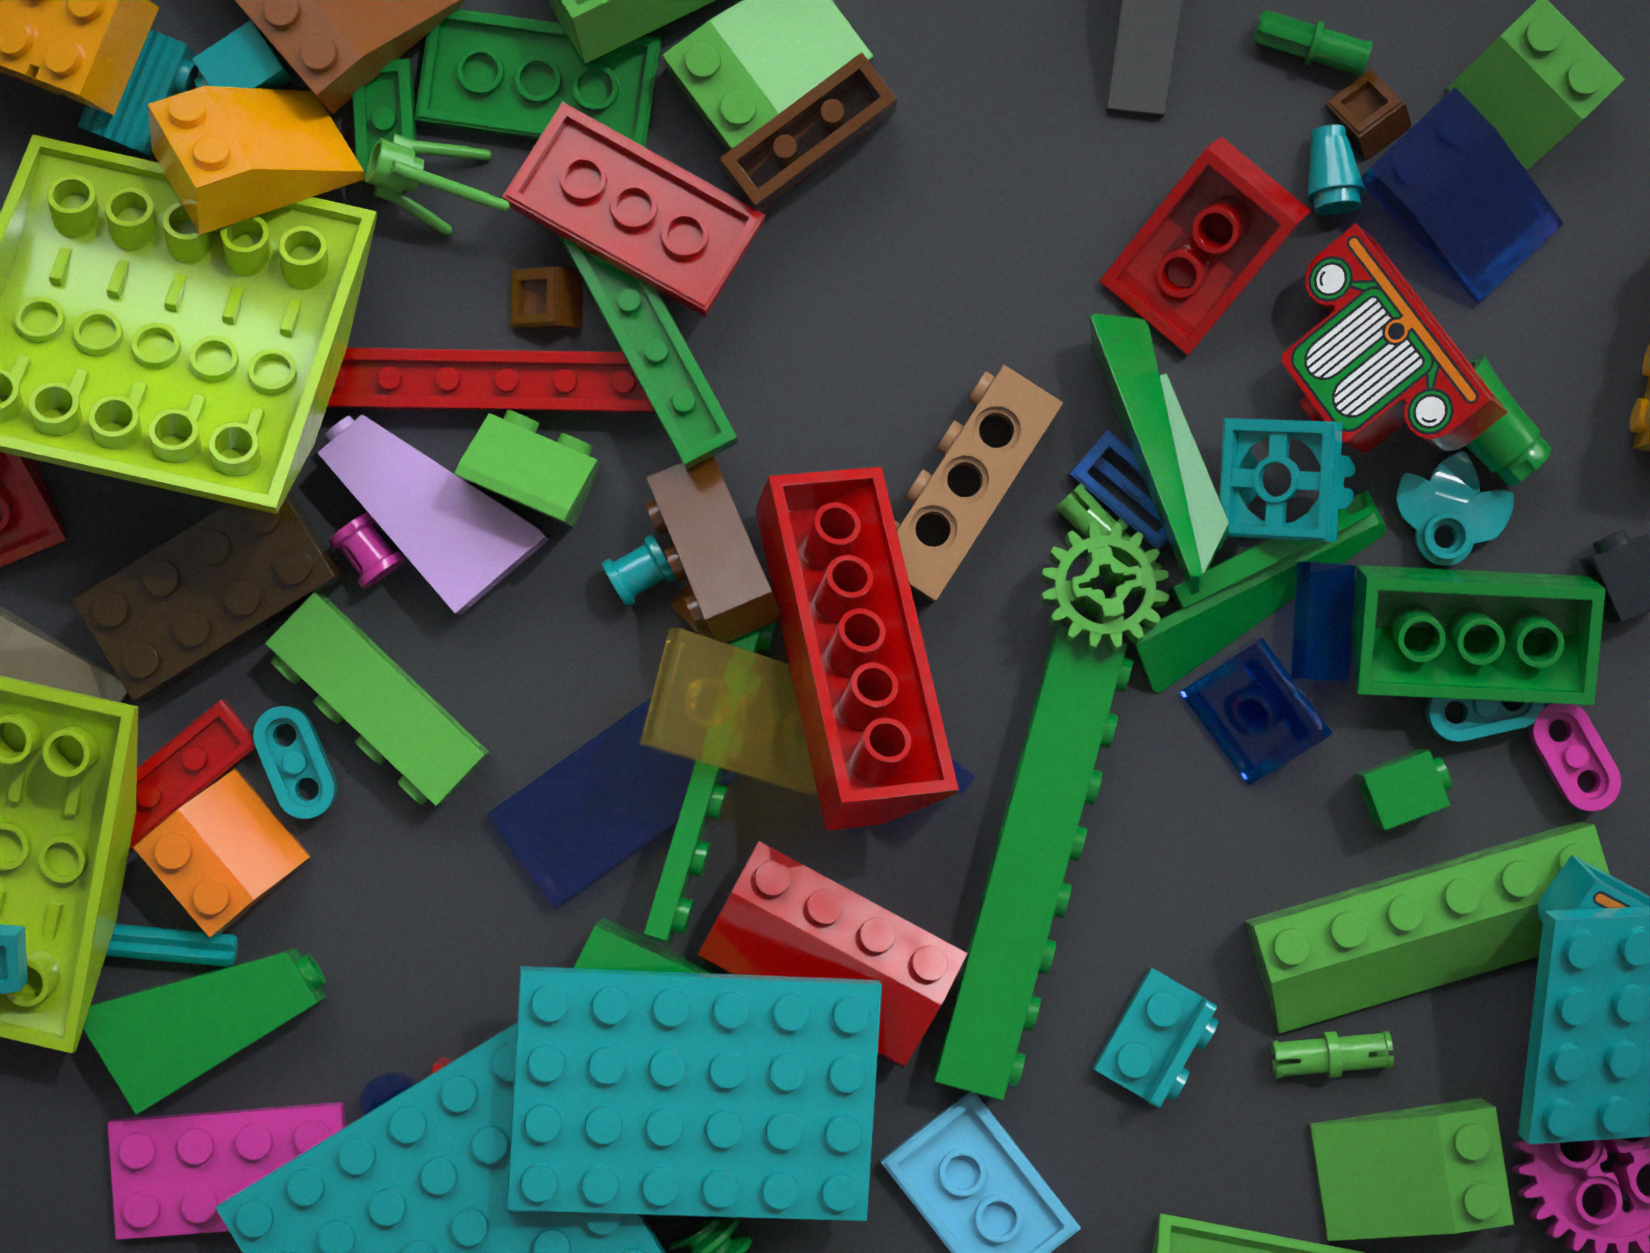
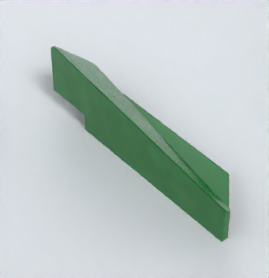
[1089,314,1229,595]
[1125,490,1386,693]

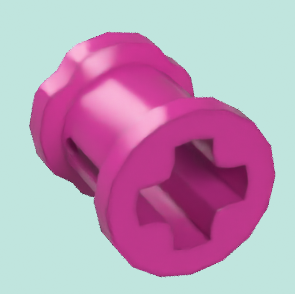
[328,512,405,590]

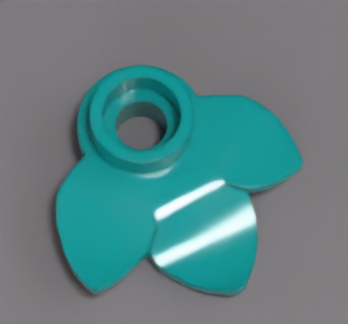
[1396,451,1514,566]

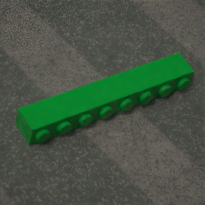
[933,625,1133,1100]

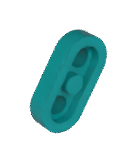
[1425,698,1545,742]
[253,706,338,819]

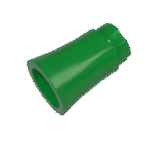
[1466,354,1552,487]

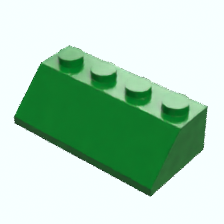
[1352,565,1606,705]

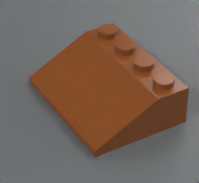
[235,0,466,114]

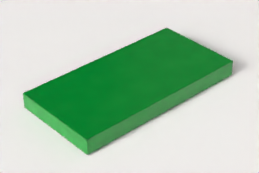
[415,9,662,148]

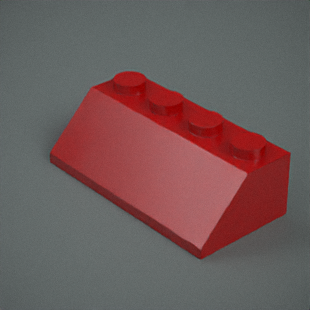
[697,841,968,1068]

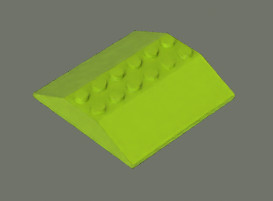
[0,135,377,514]
[0,675,138,1053]

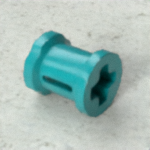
[601,534,676,608]

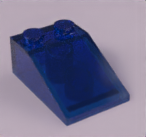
[1361,87,1564,304]

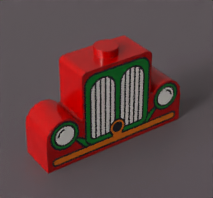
[1281,223,1508,454]

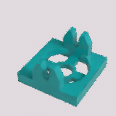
[1220,418,1355,542]

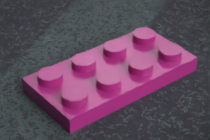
[108,1102,346,1240]

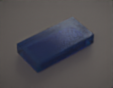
[1291,562,1356,682]

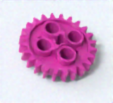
[1512,1120,1650,1253]

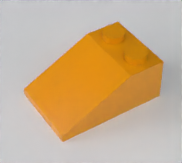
[147,86,364,235]

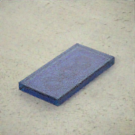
[487,679,745,909]

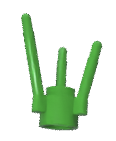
[365,133,510,235]

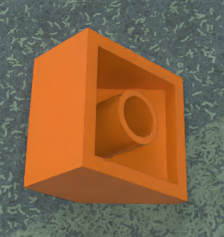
[133,769,311,938]

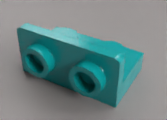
[1093,967,1219,1109]

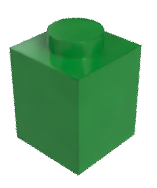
[1354,749,1453,831]

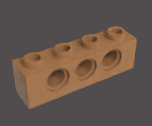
[895,365,1063,602]

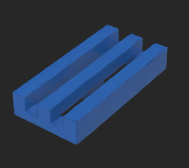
[1068,430,1168,550]

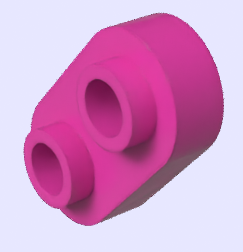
[1528,703,1621,811]

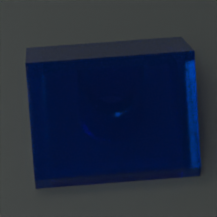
[1180,637,1333,785]

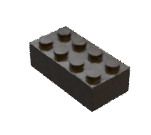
[72,489,346,701]

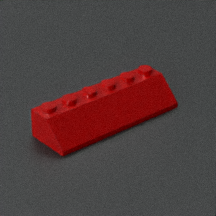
[755,467,959,831]

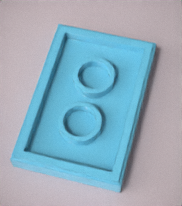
[880,1091,1081,1253]

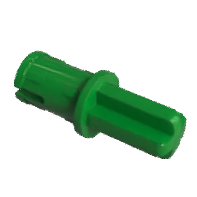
[1254,10,1373,77]

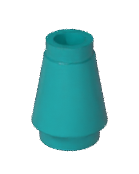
[1307,125,1365,216]

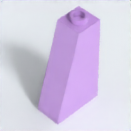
[317,415,550,615]

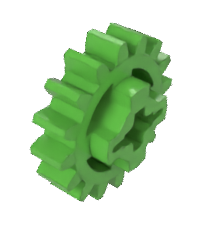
[1039,522,1169,652]

